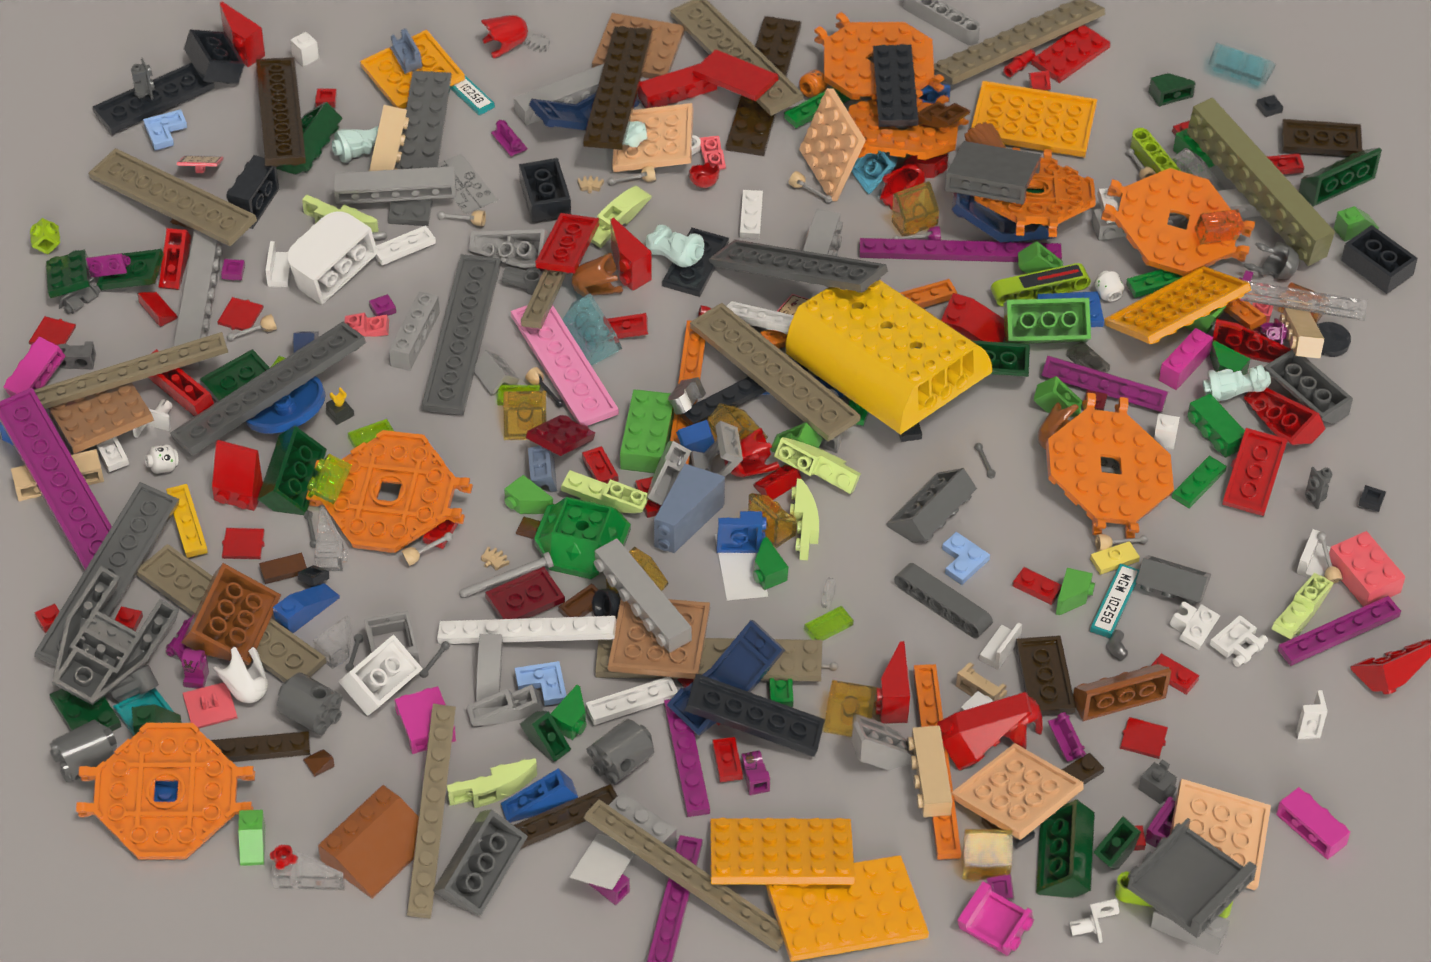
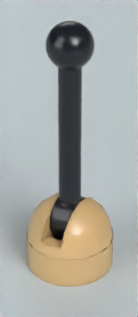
[525,367,564,408]

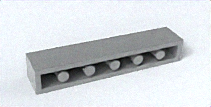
[514,64,604,126]
[334,166,456,205]
[594,539,692,653]

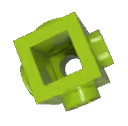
[30,218,60,255]

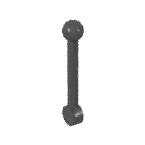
[975,443,996,479]
[304,510,318,548]
[345,634,363,672]
[419,641,450,678]

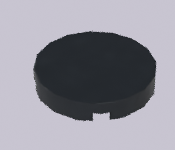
[1317,322,1351,357]

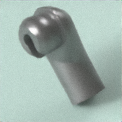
[1107,630,1128,660]

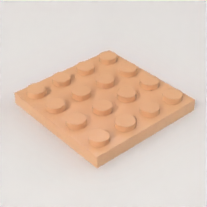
[799,88,866,201]
[612,103,694,172]
[951,743,1084,840]
[1170,779,1271,890]

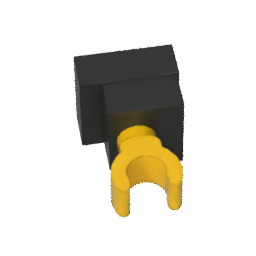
[326,387,354,425]

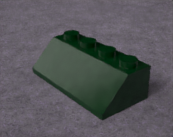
[276,102,343,175]
[1299,148,1382,207]
[971,340,1030,377]
[257,426,327,515]
[1036,799,1095,898]

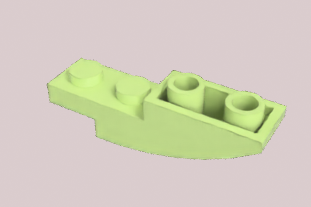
[591,186,652,248]
[302,195,379,233]
[774,437,861,494]
[561,470,649,513]
[790,479,819,560]
[1272,573,1334,639]
[447,758,537,808]

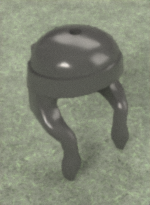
[1244,242,1300,280]

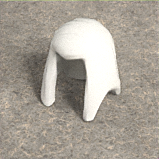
[213,647,268,703]

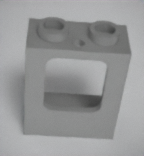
[691,421,743,477]

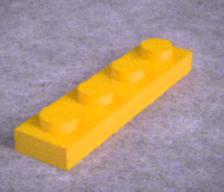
[166,484,208,558]

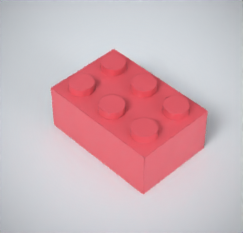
[1329,531,1405,607]

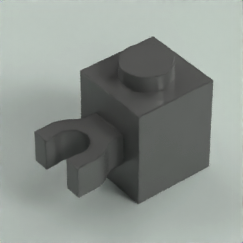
[1138,759,1177,804]

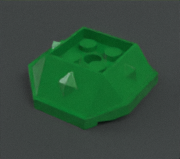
[534,497,631,579]

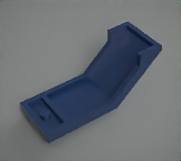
[529,93,640,130]
[951,192,1058,242]
[667,620,785,736]

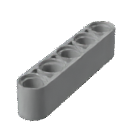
[903,0,980,45]

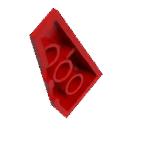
[1212,319,1292,363]
[1244,388,1326,445]
[1350,639,1431,694]
[937,692,1032,771]

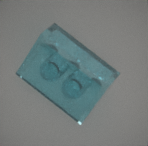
[1208,43,1276,86]
[563,293,622,366]

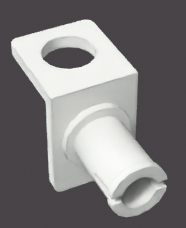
[133,399,173,438]
[1069,899,1119,943]

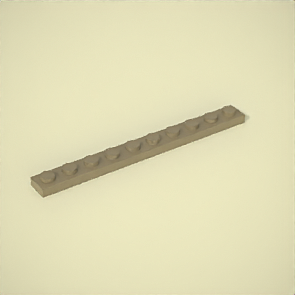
[34,332,228,409]
[407,704,456,919]
[584,799,784,951]

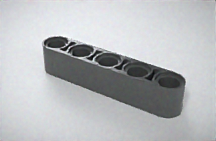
[894,563,993,638]

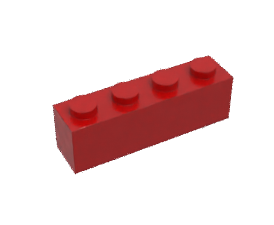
[638,64,718,109]
[148,349,214,417]

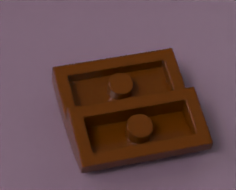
[918,101,970,127]

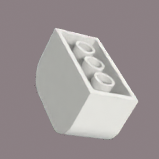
[287,212,378,305]

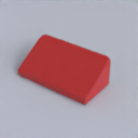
[137,292,178,327]
[753,464,802,501]

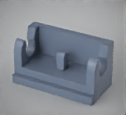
[391,28,422,73]
[528,446,557,492]

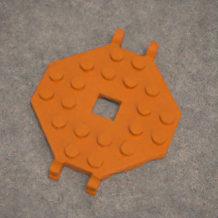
[814,12,944,107]
[848,95,969,160]
[974,148,1096,237]
[1101,168,1255,276]
[1046,393,1174,539]
[306,430,473,553]
[76,723,255,860]

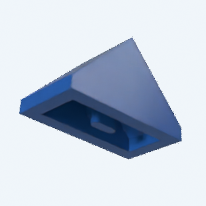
[676,420,715,453]

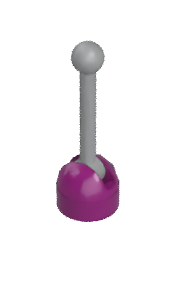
[892,226,941,240]

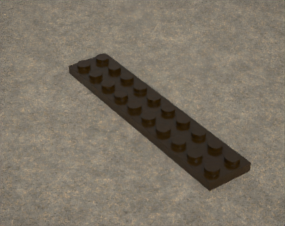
[726,16,802,156]
[583,26,652,150]
[256,57,306,167]

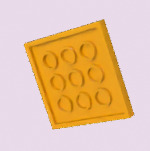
[360,29,465,109]

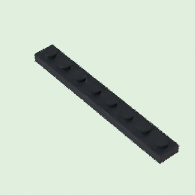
[680,356,808,426]

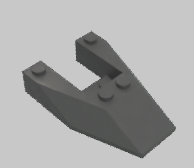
[52,566,179,705]

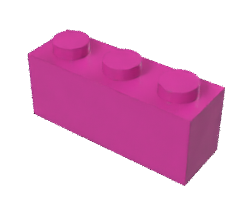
[1159,328,1213,390]
[3,337,66,397]
[1276,787,1350,860]

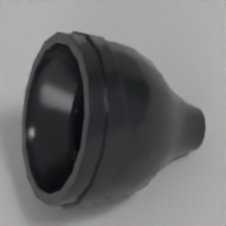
[592,589,621,619]

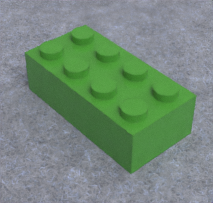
[1003,298,1091,344]
[620,389,674,473]

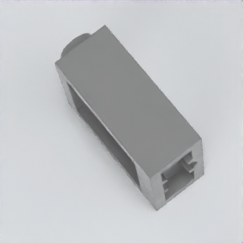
[364,611,420,665]

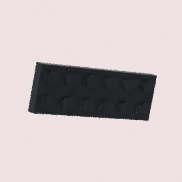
[873,44,918,127]
[92,62,215,134]
[685,673,825,757]

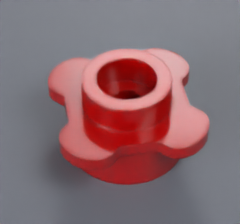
[270,845,298,870]

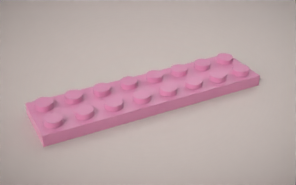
[511,305,619,426]

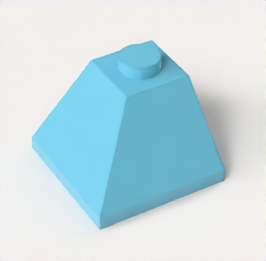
[851,151,898,194]

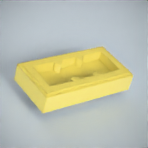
[1090,541,1140,575]

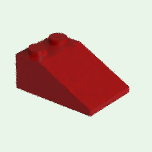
[220,1,265,68]
[610,218,652,291]
[941,293,1005,343]
[212,440,263,511]
[875,641,910,724]

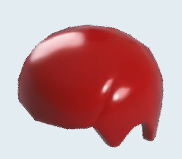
[688,162,720,188]

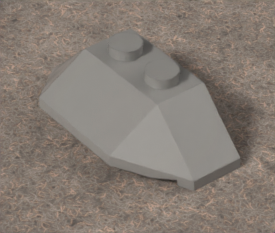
[852,714,913,770]

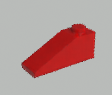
[159,228,191,290]

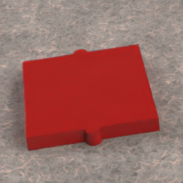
[217,297,264,331]
[29,316,76,345]
[222,528,265,559]
[1120,717,1168,759]

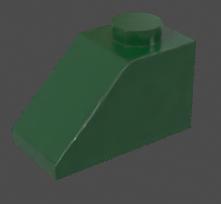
[1148,73,1196,107]
[132,704,182,735]
[520,711,572,762]
[1093,816,1141,869]

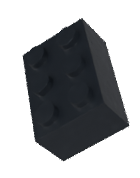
[184,29,245,84]
[226,155,279,229]
[519,158,571,222]
[1341,225,1418,294]

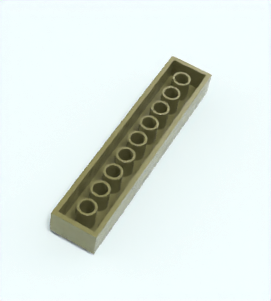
[1187,97,1335,266]

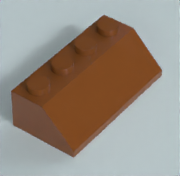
[1073,664,1171,721]

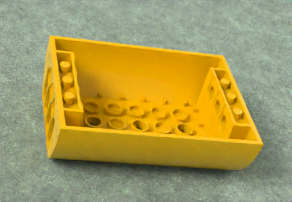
[786,280,992,434]

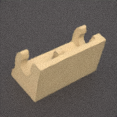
[956,662,1007,701]

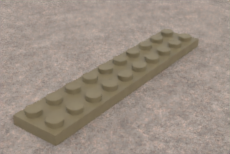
[670,0,804,116]
[934,0,1105,85]
[88,148,257,246]
[690,303,860,442]
[137,544,327,682]
[595,638,822,681]

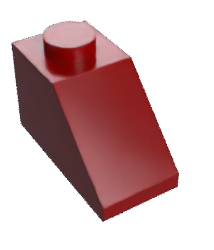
[904,153,948,178]

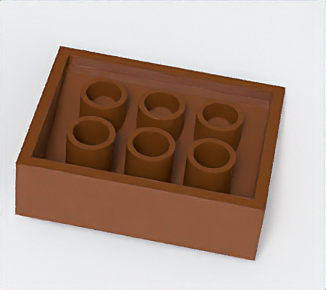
[181,563,281,666]
[318,785,419,899]

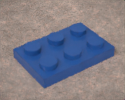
[1037,291,1104,327]

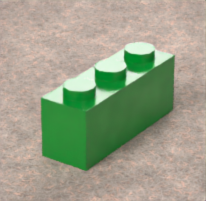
[1187,393,1245,458]

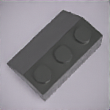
[1136,555,1211,605]

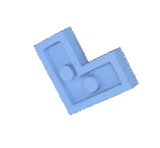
[143,109,187,150]
[942,532,990,585]
[515,661,567,706]

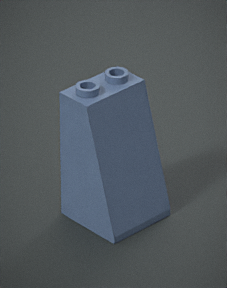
[654,464,725,553]

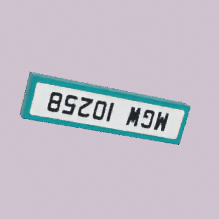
[450,76,495,116]
[1090,564,1139,638]

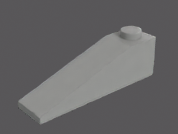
[469,229,550,269]

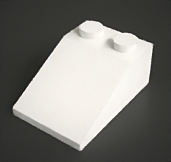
[338,634,423,716]

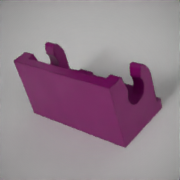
[1145,797,1176,848]

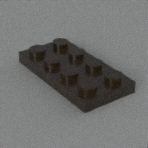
[1282,119,1362,156]
[1016,635,1076,715]

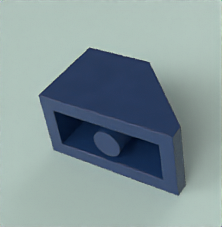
[293,331,319,353]

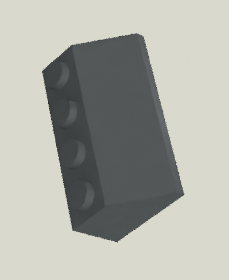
[1264,350,1353,424]
[886,468,977,542]
[433,809,528,916]

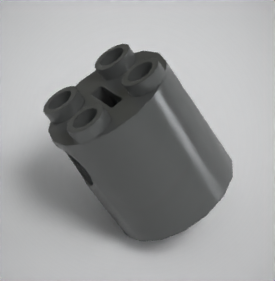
[277,672,343,736]
[49,719,117,782]
[586,719,654,785]

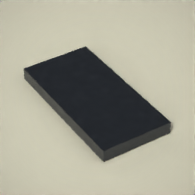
[662,227,729,297]

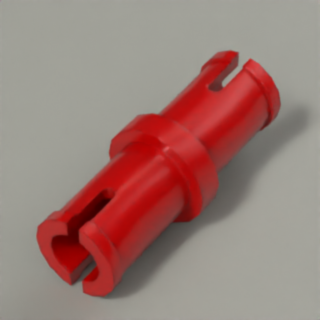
[1003,49,1036,77]

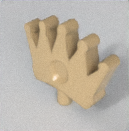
[577,176,604,193]
[481,547,510,570]

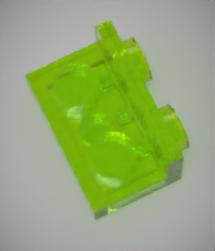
[307,454,352,504]

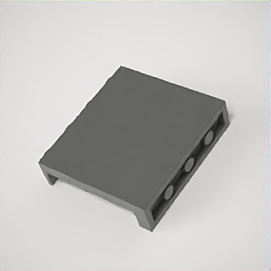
[945,141,1041,205]
[1127,818,1257,938]

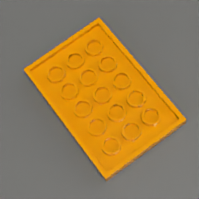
[971,81,1097,157]
[1104,266,1251,344]
[710,818,855,884]
[765,855,929,962]

